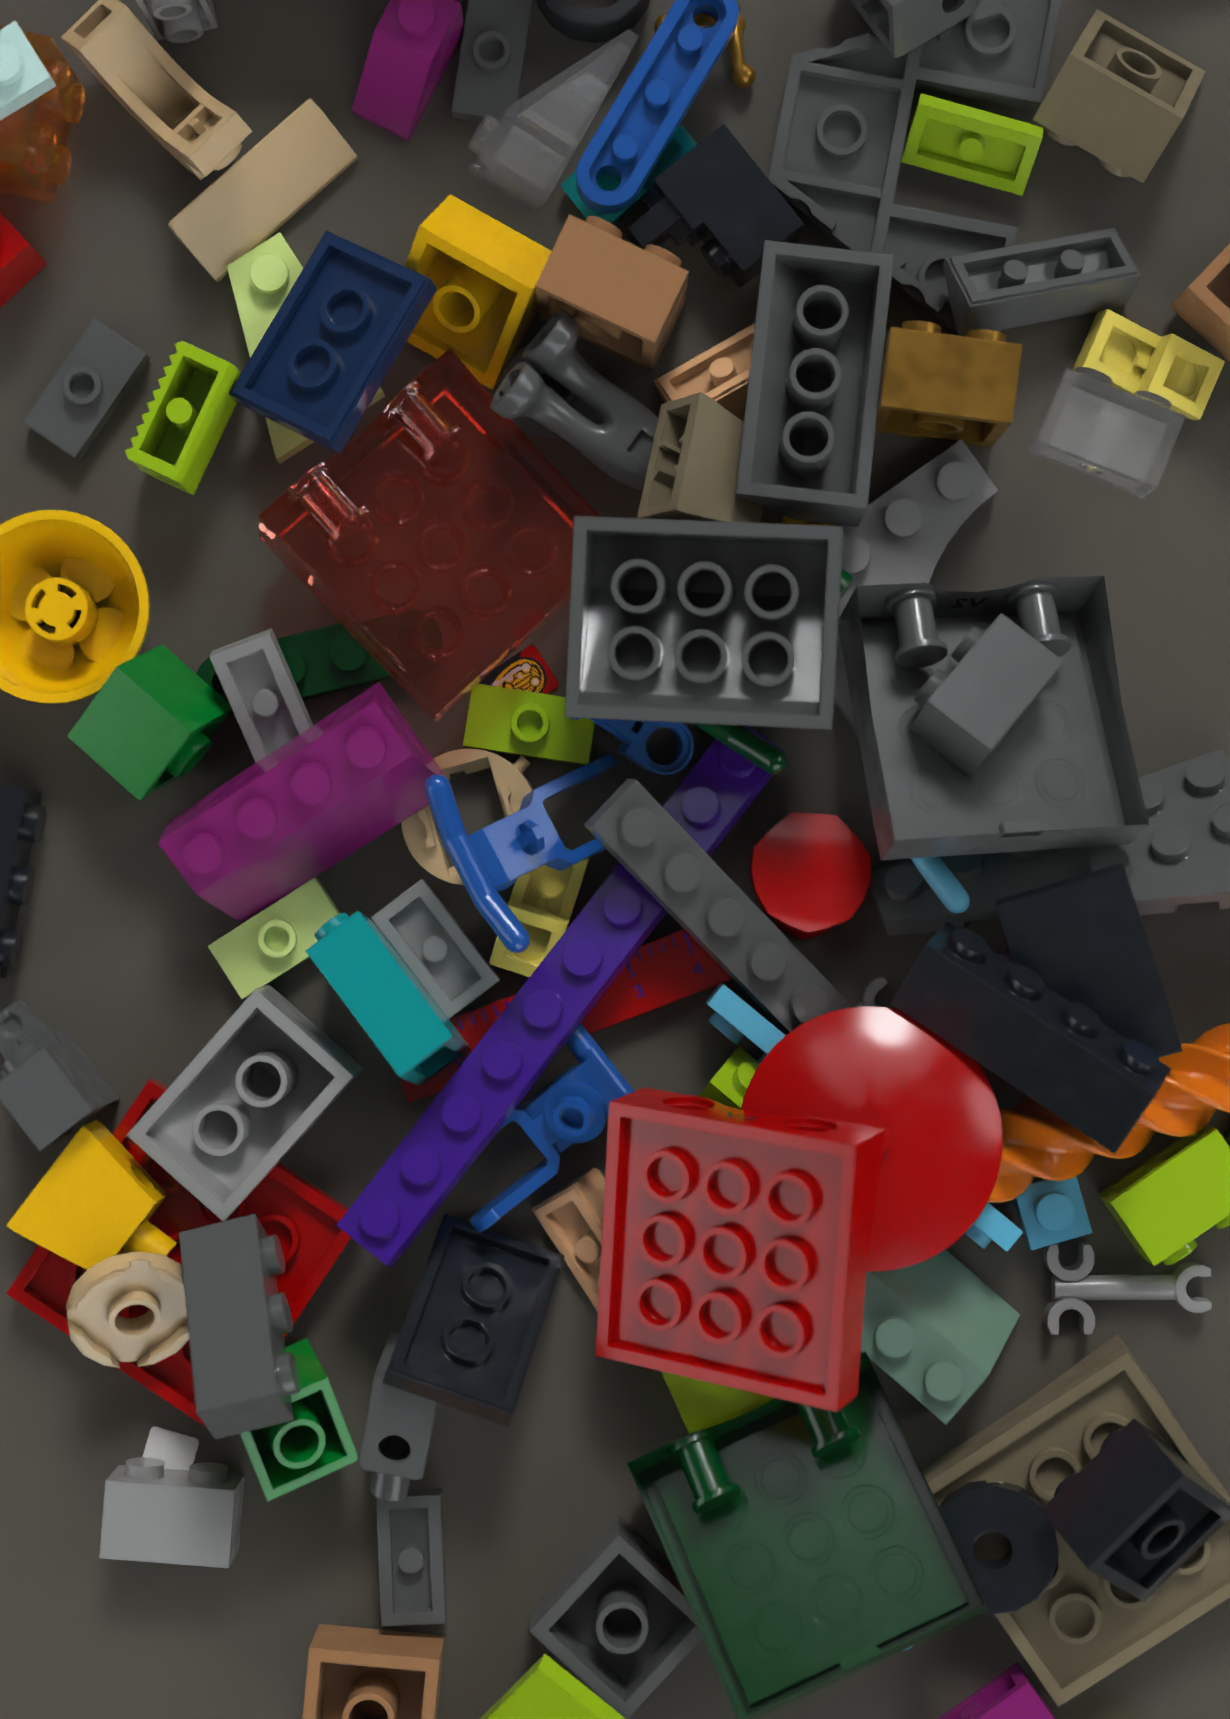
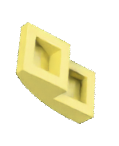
[1073,309,1225,421]
[489,847,590,977]

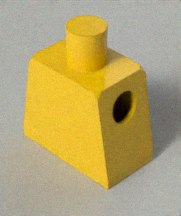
[6,1120,177,1270]

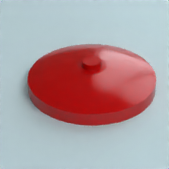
[741,1006,1003,1272]

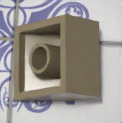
[1032,9,1206,183]

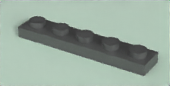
[584,778,848,1034]

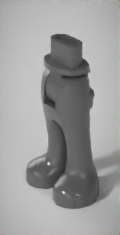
[489,310,658,494]

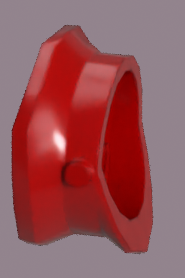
[749,812,871,940]

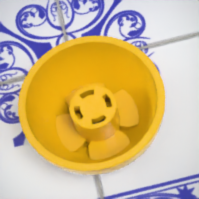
[0,510,150,704]

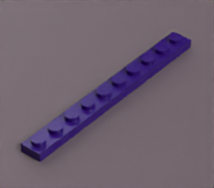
[337,725,785,1268]

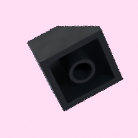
[1040,1418,1230,1602]

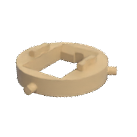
[401,749,533,885]

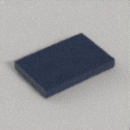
[229,230,437,454]

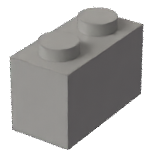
[99,1457,245,1568]

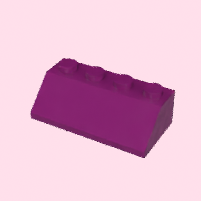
[158,682,452,924]

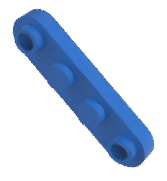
[576,0,739,214]

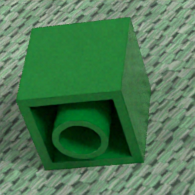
[67,644,232,801]
[239,1338,359,1502]

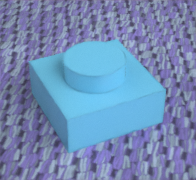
[1013,1177,1093,1250]

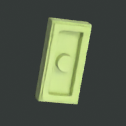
[208,877,341,999]

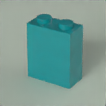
[306,910,471,1087]

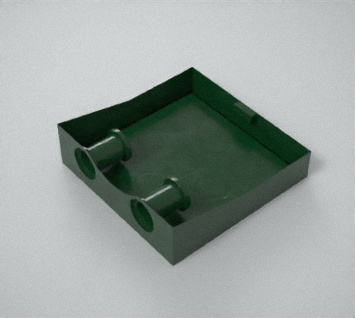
[627,1351,987,1719]

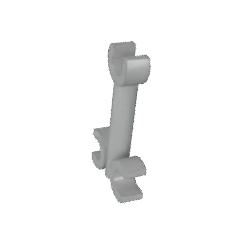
[1042,1241,1212,1335]

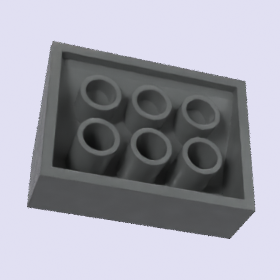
[565,516,843,730]

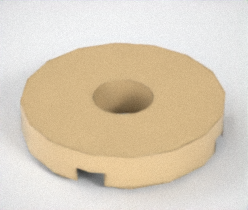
[66,1251,189,1368]

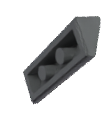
[943,228,1141,337]

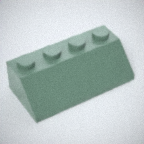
[861,1249,1020,1425]

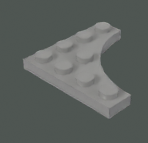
[834,439,998,736]

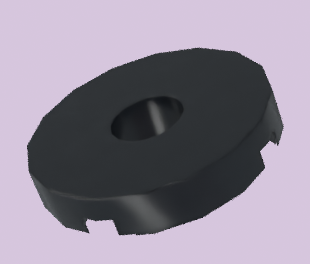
[939,1480,1059,1615]

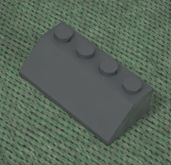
[736,240,894,527]

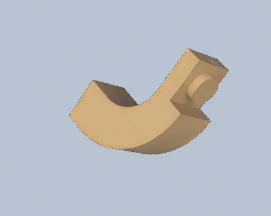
[61,0,252,180]

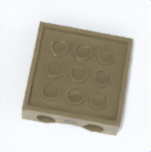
[922,1334,1230,1707]

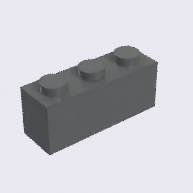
[179,1214,300,1439]

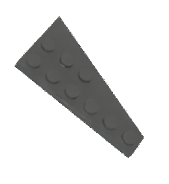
[868,748,1230,936]

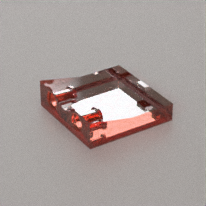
[258,348,601,722]

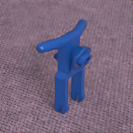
[424,753,618,953]
[470,1023,634,1233]

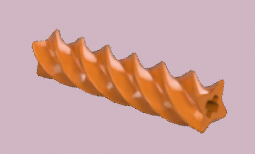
[988,1023,1230,1203]

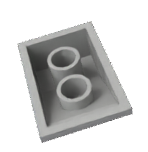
[127,984,364,1221]

